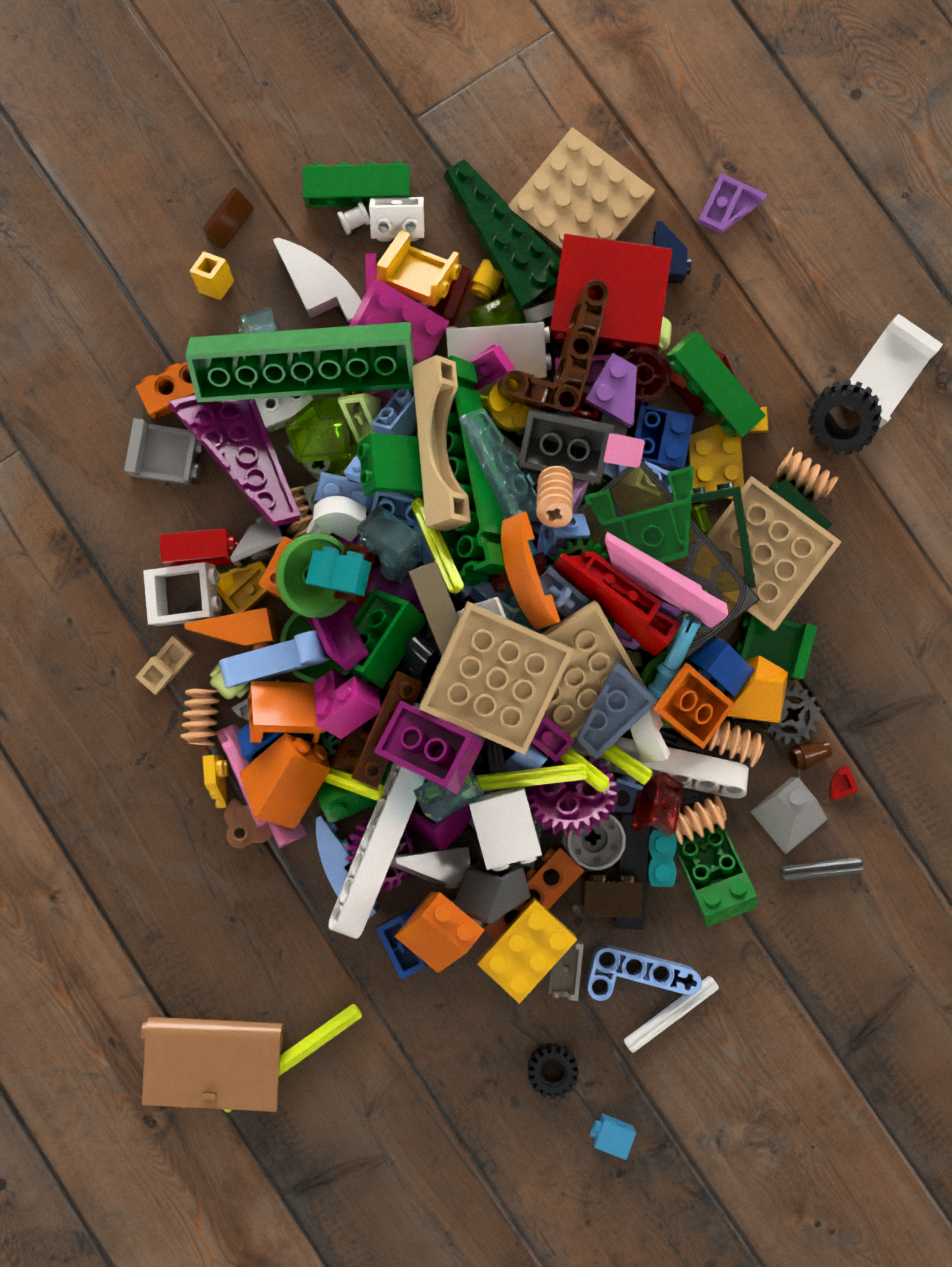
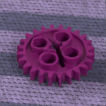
[526,756,618,837]

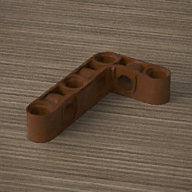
[497,279,609,415]

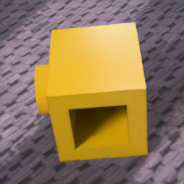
[189,252,235,300]

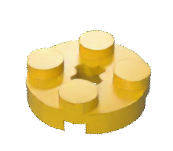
[487,379,532,432]

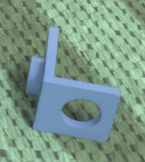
[540,514,590,555]
[614,774,643,813]

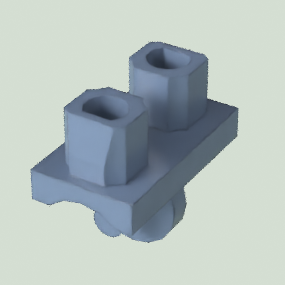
[539,566,589,617]

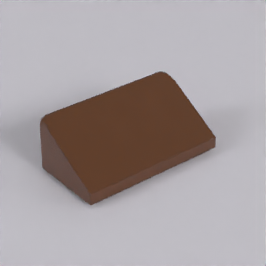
[203,187,254,249]

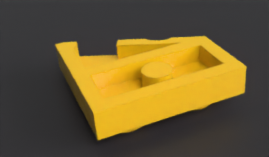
[217,561,270,614]

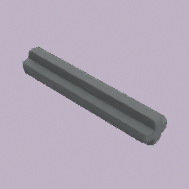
[781,858,864,881]

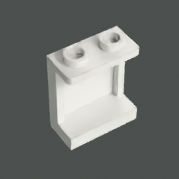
[468,787,542,871]

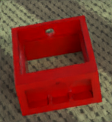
[159,528,240,567]

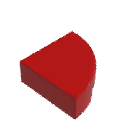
[829,765,859,801]

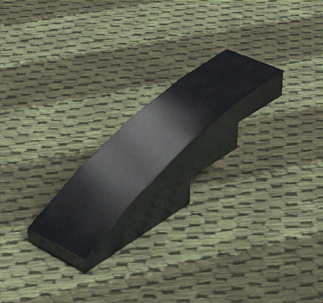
[614,812,650,930]

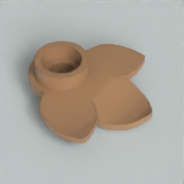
[224,798,273,849]

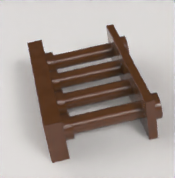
[330,671,423,788]

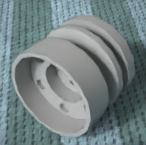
[561,814,626,870]

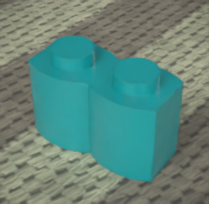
[305,546,372,596]
[647,828,677,887]

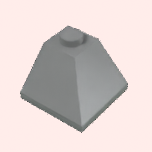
[230,516,286,568]
[749,777,827,854]

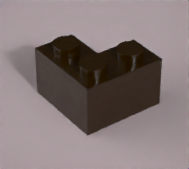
[580,872,642,918]

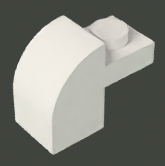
[307,496,367,542]

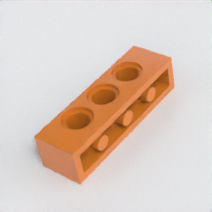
[135,362,195,421]
[484,846,584,940]

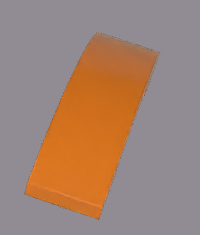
[501,511,560,630]

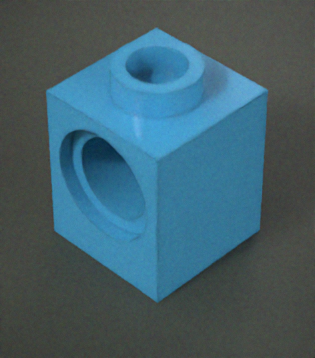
[590,1113,636,1160]

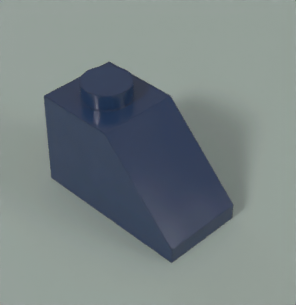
[653,221,692,284]

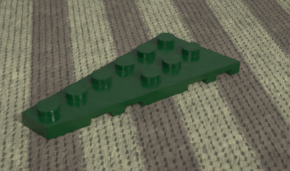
[444,159,560,312]

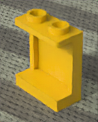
[377,230,461,307]

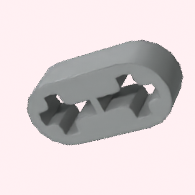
[523,300,554,323]

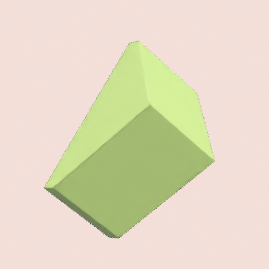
[338,393,381,443]

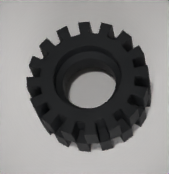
[527,1043,579,1099]

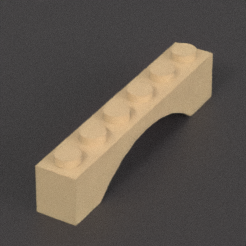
[412,355,471,531]

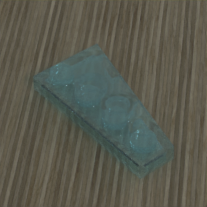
[458,408,537,519]

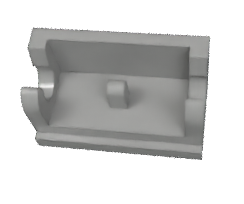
[548,940,584,1001]

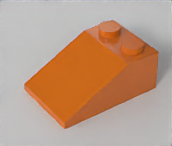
[184,608,280,650]
[653,663,735,749]

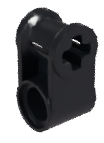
[399,634,442,684]

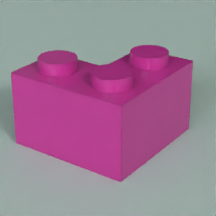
[314,669,381,739]

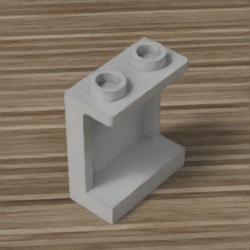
[124,418,204,486]

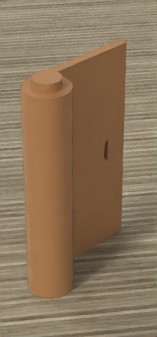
[141,1017,284,1112]

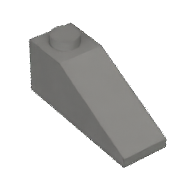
[390,846,471,889]

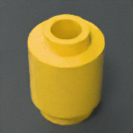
[471,259,503,300]

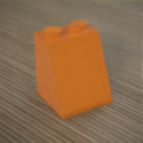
[239,733,331,829]
[394,892,484,973]

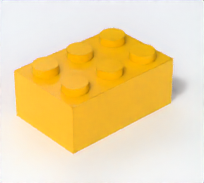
[477,897,577,1004]

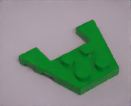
[584,466,694,563]

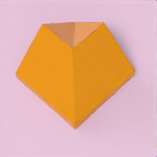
[727,655,788,723]

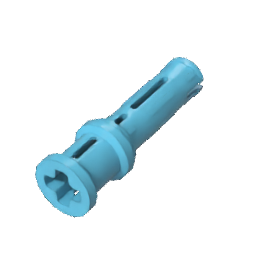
[647,616,701,698]

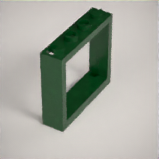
[627,482,756,600]

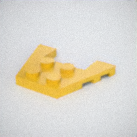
[688,407,769,501]

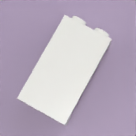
[844,314,943,428]
[446,320,551,381]

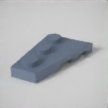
[577,660,658,759]

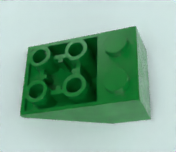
[675,826,757,927]

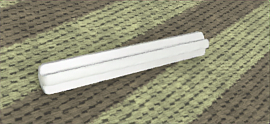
[624,976,719,1053]

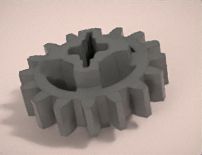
[760,685,821,744]

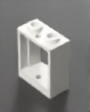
[143,562,222,626]

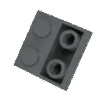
[454,859,531,924]

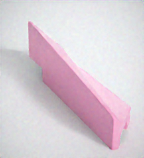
[605,532,728,628]
[216,724,307,848]

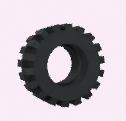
[808,380,882,455]

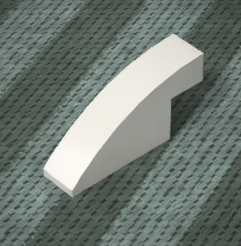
[273,238,361,324]

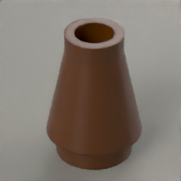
[788,741,832,770]

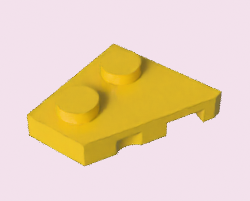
[203,755,230,808]

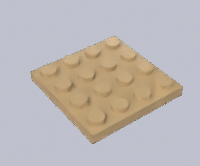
[509,127,655,252]
[684,476,842,631]
[541,600,646,739]
[419,601,574,755]

